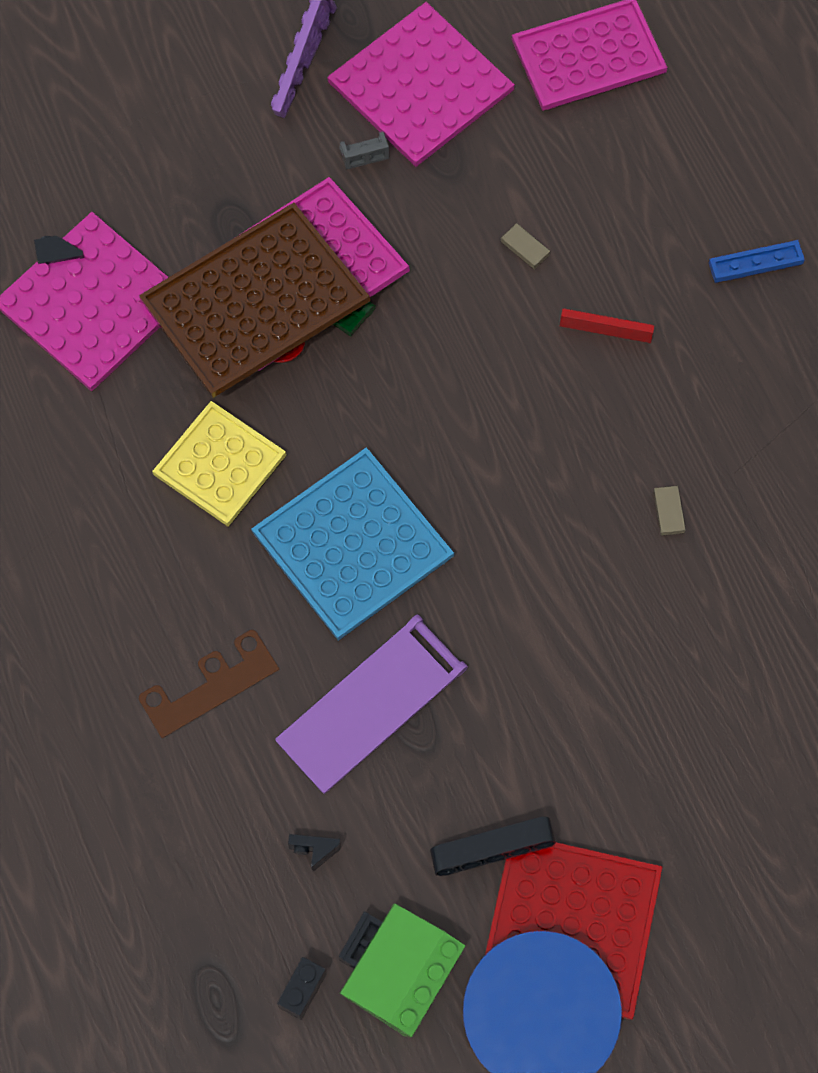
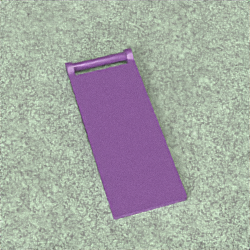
[276,614,468,794]

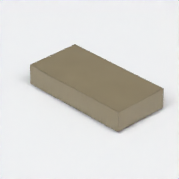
[501,224,550,269]
[653,486,685,536]

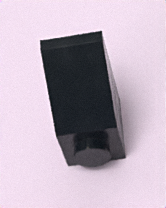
[34,236,84,264]

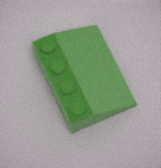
[339,904,465,1037]

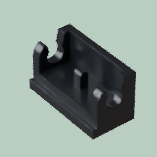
[338,911,382,969]

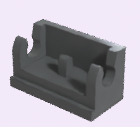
[339,131,389,170]

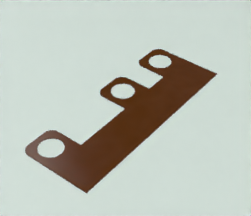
[139,630,280,738]

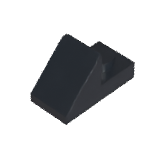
[288,834,341,872]

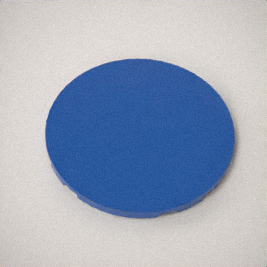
[463,931,622,1073]

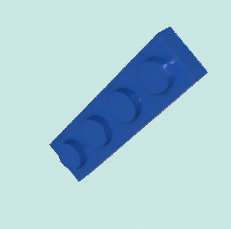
[709,240,805,283]

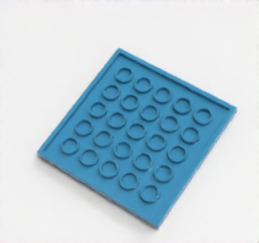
[251,447,454,641]

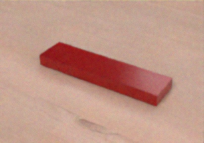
[560,309,654,343]

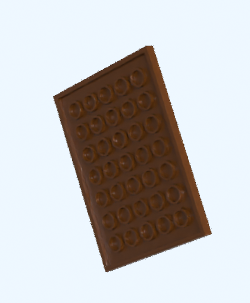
[139,203,370,398]

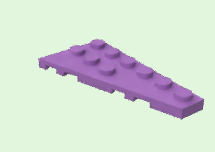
[271,0,337,118]

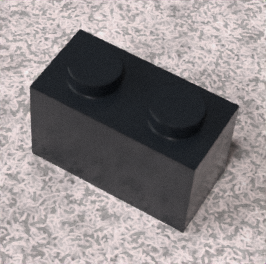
[277,957,327,1020]

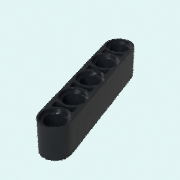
[430,817,556,876]

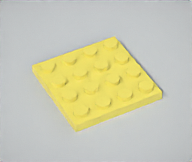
[152,401,286,527]

